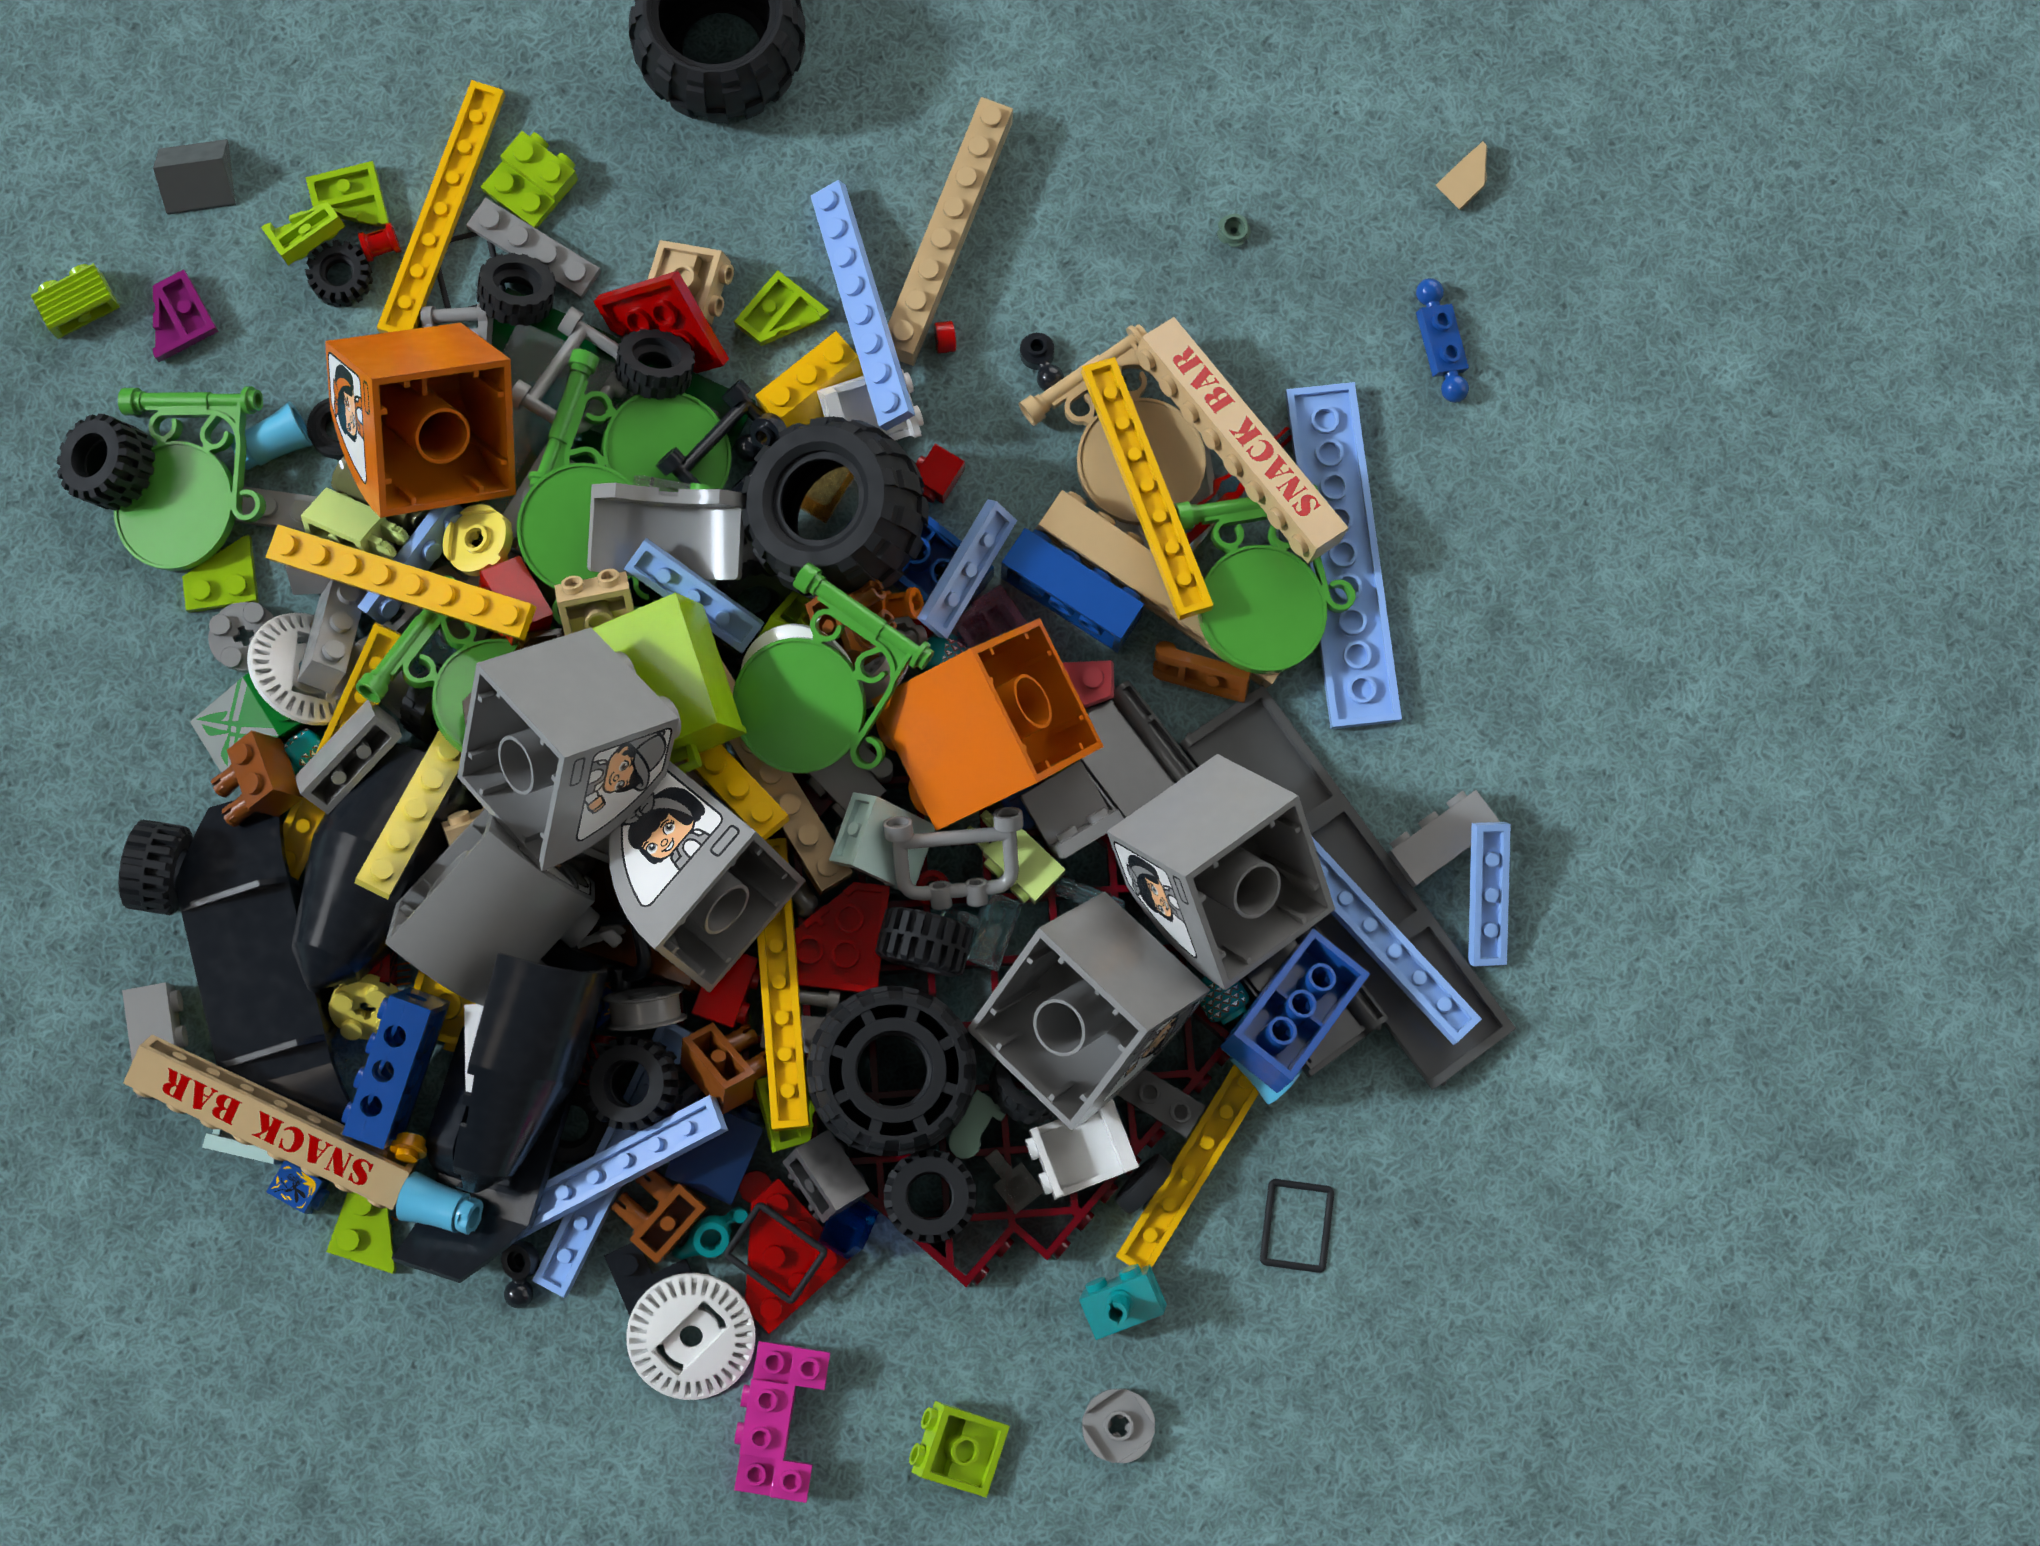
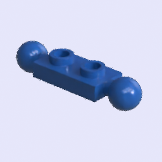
[1416,278,1469,403]

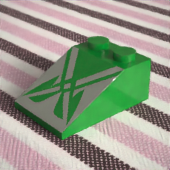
[190,673,317,773]

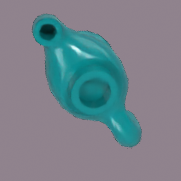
[672,1207,748,1260]

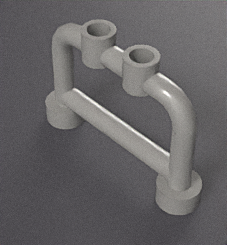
[512,306,628,434]
[883,807,1023,910]

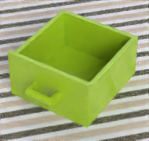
[592,592,747,773]

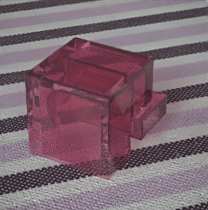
[952,584,1027,650]

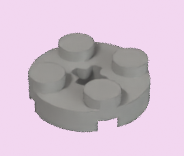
[208,602,274,673]
[1082,1388,1155,1463]

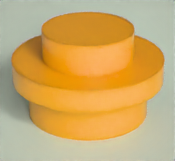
[390,1132,427,1163]

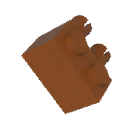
[805,578,897,668]
[211,730,304,827]
[680,1022,767,1114]
[610,1169,711,1264]

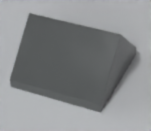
[153,139,236,214]

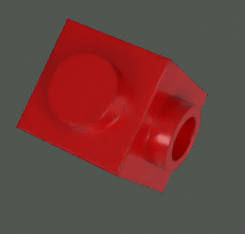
[915,443,965,504]

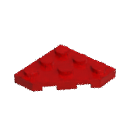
[593,271,729,373]
[794,882,890,993]
[745,1177,851,1334]

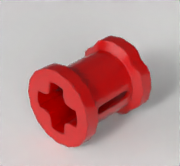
[358,222,402,262]

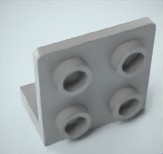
[1020,762,1124,859]

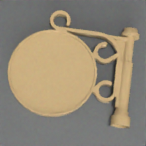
[1019,324,1206,525]

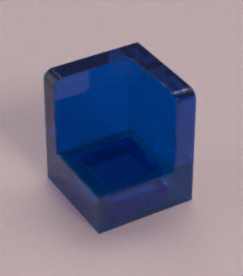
[818,1201,879,1260]

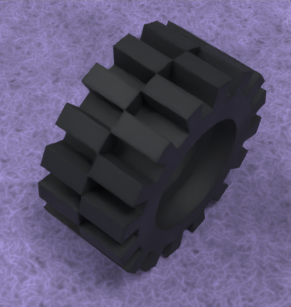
[305,240,373,308]

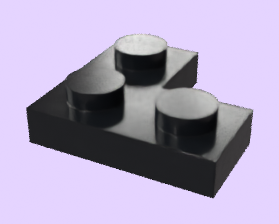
[604,1242,693,1316]

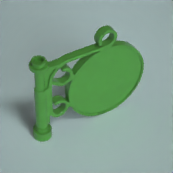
[528,349,731,492]
[114,386,266,571]
[517,463,719,625]
[1174,484,1356,674]
[733,562,935,773]
[356,575,557,752]

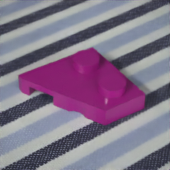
[153,269,219,362]

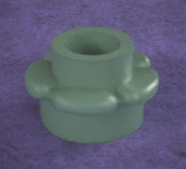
[1217,214,1251,247]

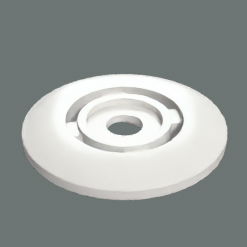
[247,613,356,726]
[627,1273,755,1400]

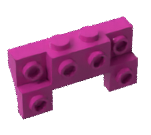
[734,1341,831,1503]

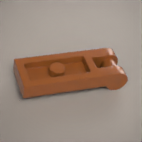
[1152,641,1251,703]

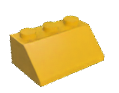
[755,331,864,428]

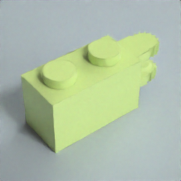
[301,488,410,560]
[967,810,1066,905]

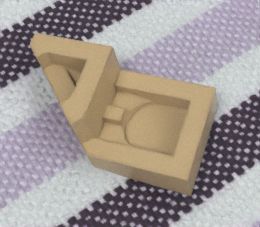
[1435,142,1487,210]

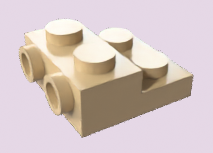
[648,240,734,325]
[554,569,634,635]

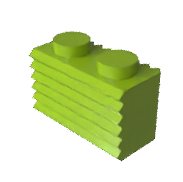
[31,263,120,339]

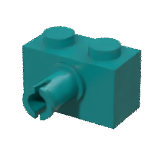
[1079,1264,1167,1340]

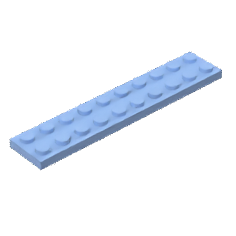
[1285,382,1402,729]

